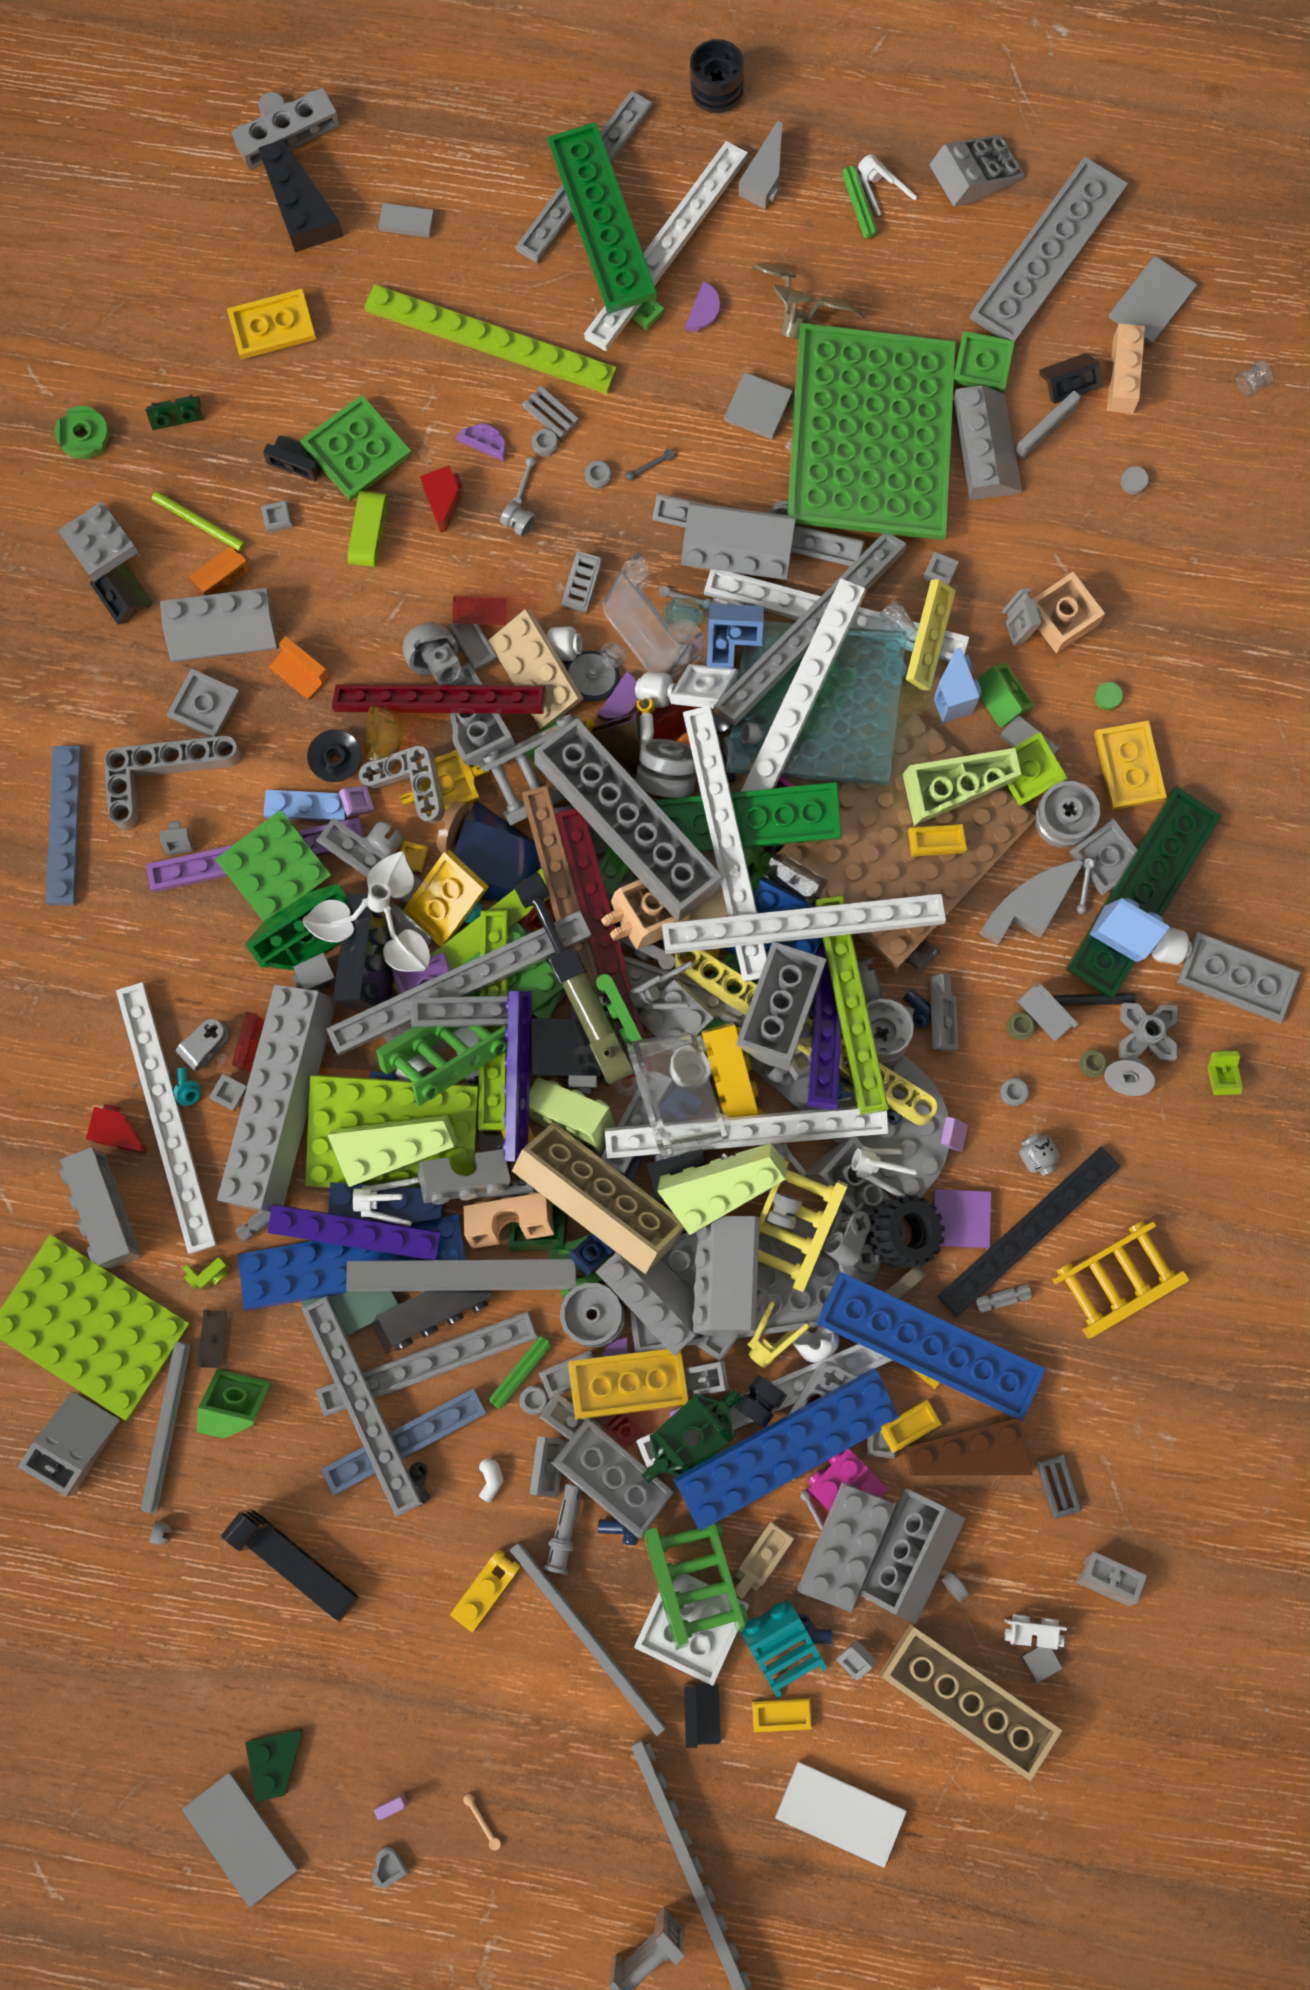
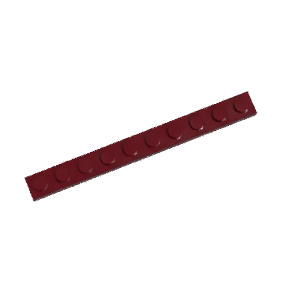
[556,808,654,1079]

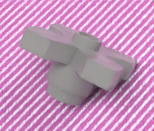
[1119,1003,1177,1062]

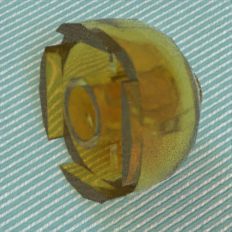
[363,706,408,761]

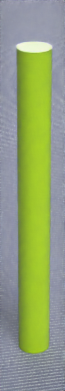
[152,491,245,552]

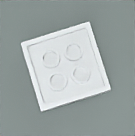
[634,1574,749,1686]

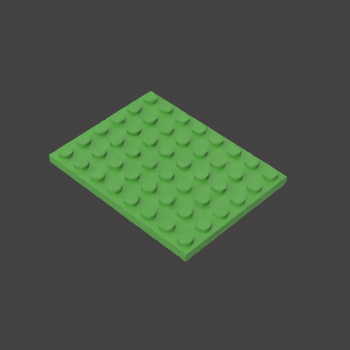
[787,323,956,540]

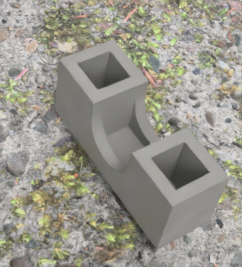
[417,1149,510,1205]

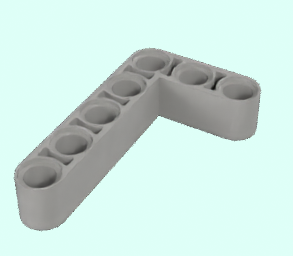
[104,736,242,830]

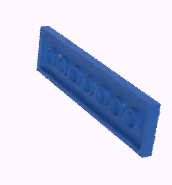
[238,1214,466,1311]
[815,1271,1046,1421]
[673,1368,899,1531]

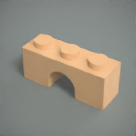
[1107,324,1145,413]
[464,1192,554,1249]

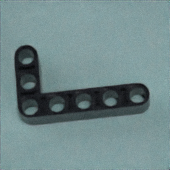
[221,1509,359,1622]

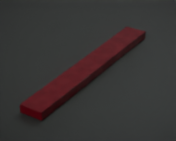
[332,684,547,714]

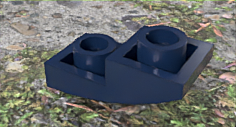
[568,1233,614,1276]

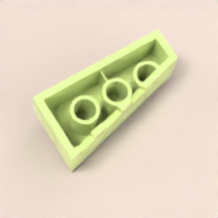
[902,748,1021,826]
[328,1115,458,1187]
[657,1143,787,1235]

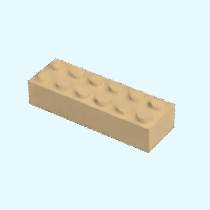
[512,1122,684,1274]
[879,1624,1062,1782]

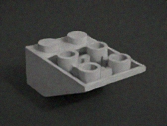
[929,135,1025,207]
[18,1391,121,1496]

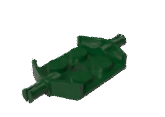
[641,1389,742,1484]

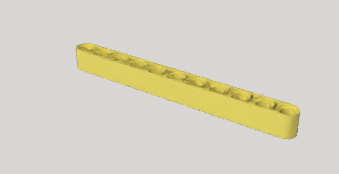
[675,950,937,1125]

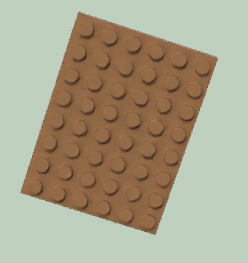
[773,712,1036,970]

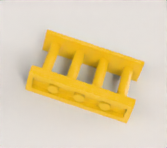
[1052,1221,1189,1339]

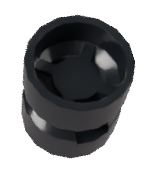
[735,1374,788,1428]

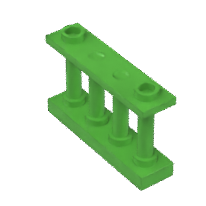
[376,995,508,1106]
[644,1521,748,1650]

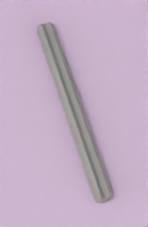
[141,1342,191,1513]

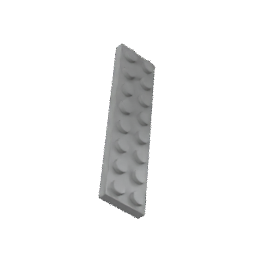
[969,157,1128,344]

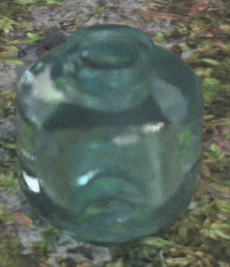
[662,597,703,634]

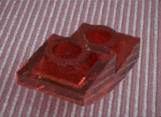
[596,1413,645,1449]

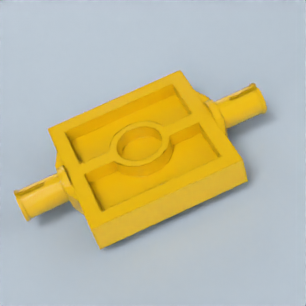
[399,750,489,815]

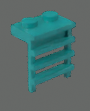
[741,1599,827,1698]

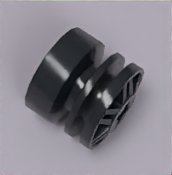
[690,39,744,113]

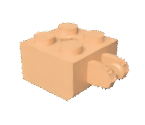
[601,879,690,950]

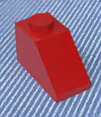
[420,465,463,533]
[86,1104,147,1154]

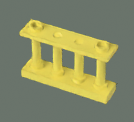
[758,1158,848,1292]

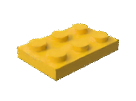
[227,289,317,360]
[1094,720,1167,810]
[403,850,489,947]

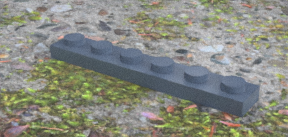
[46,746,82,906]
[321,1388,487,1495]

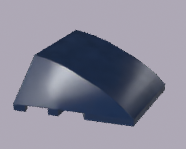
[454,801,541,901]

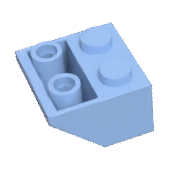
[934,648,981,724]
[1090,898,1170,962]

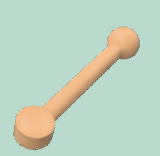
[463,1794,501,1851]

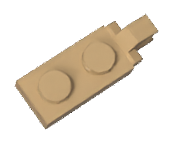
[735,1521,794,1600]

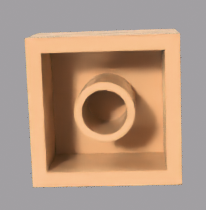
[1033,572,1105,654]

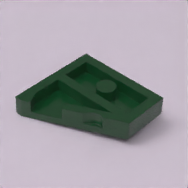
[508,1205,568,1252]
[245,1729,303,1802]

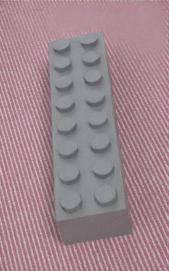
[534,718,723,922]
[217,985,336,1213]

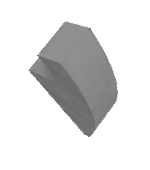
[979,860,1083,945]

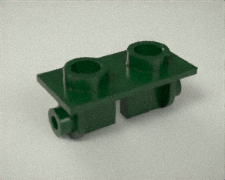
[145,394,204,430]

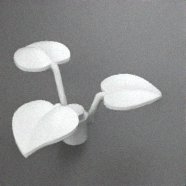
[303,852,430,972]

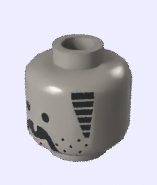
[1019,1132,1061,1176]

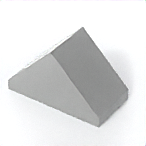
[684,1361,729,1397]

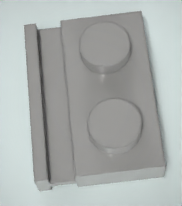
[1002,588,1042,646]

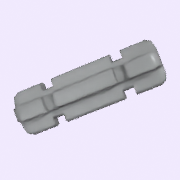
[236,1204,285,1241]
[976,1284,1032,1313]

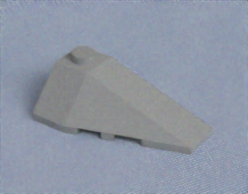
[450,663,516,766]
[805,1136,909,1241]

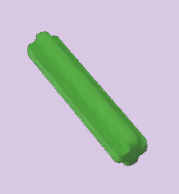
[842,166,877,239]
[489,1336,552,1409]

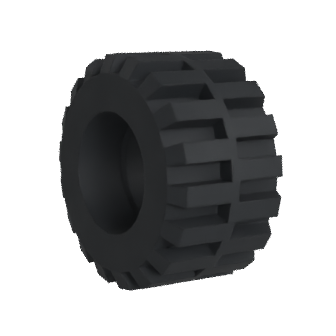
[867,1195,945,1268]

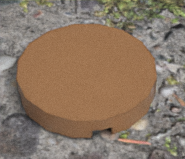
[437,801,470,853]

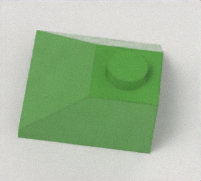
[197,1369,271,1438]

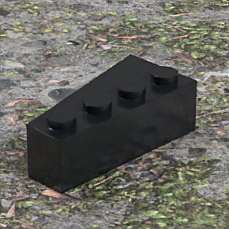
[258,140,344,253]
[333,893,393,1013]
[372,1290,494,1354]

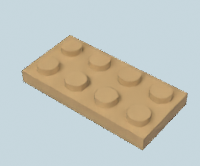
[488,609,584,729]

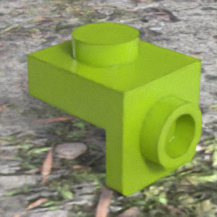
[1207,1050,1243,1095]
[183,1257,231,1290]

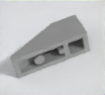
[739,121,782,209]

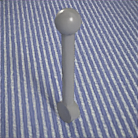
[512,457,536,506]
[659,586,713,609]
[1076,858,1095,914]
[800,1490,824,1530]

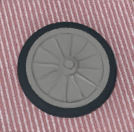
[565,651,620,702]

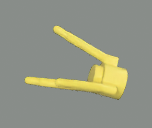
[747,1301,809,1368]

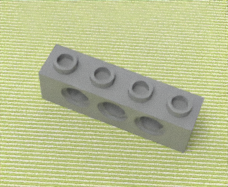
[231,87,340,170]

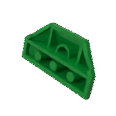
[245,884,347,970]

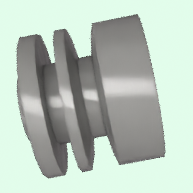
[867,999,914,1067]

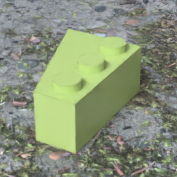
[529,1077,616,1158]

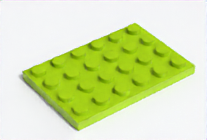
[305,1074,479,1188]
[0,1235,191,1421]

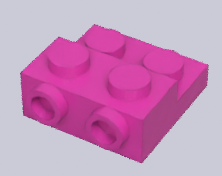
[807,1448,888,1511]

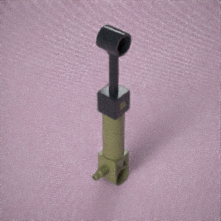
[513,872,635,1085]

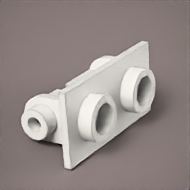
[1004,1614,1067,1650]

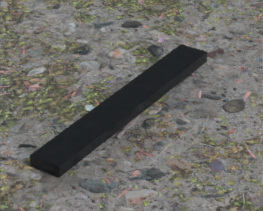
[937,1146,1120,1317]

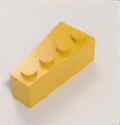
[701,1022,764,1118]

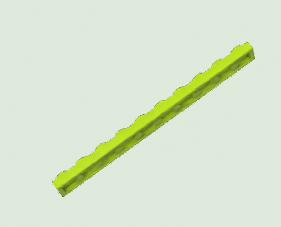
[364,284,617,394]

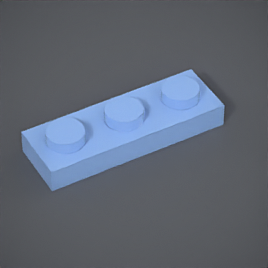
[264,790,346,822]

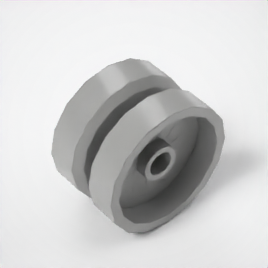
[635,739,696,798]
[1034,781,1100,848]
[560,1283,626,1348]

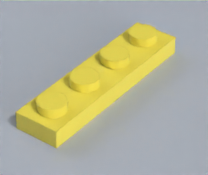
[906,579,956,690]

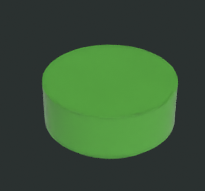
[1094,682,1123,711]

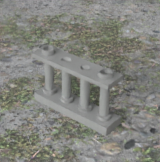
[479,714,582,826]
[609,1907,685,1990]

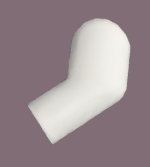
[479,1458,503,1503]

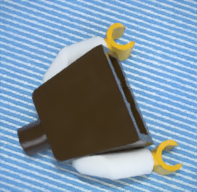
[585,697,655,780]

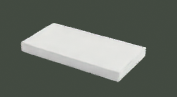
[775,1761,907,1868]

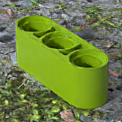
[348,491,388,568]

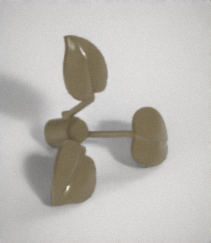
[752,263,862,339]

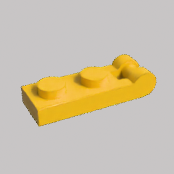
[450,1548,521,1633]

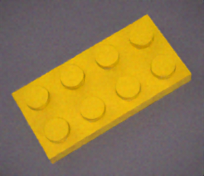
[568,1349,688,1420]

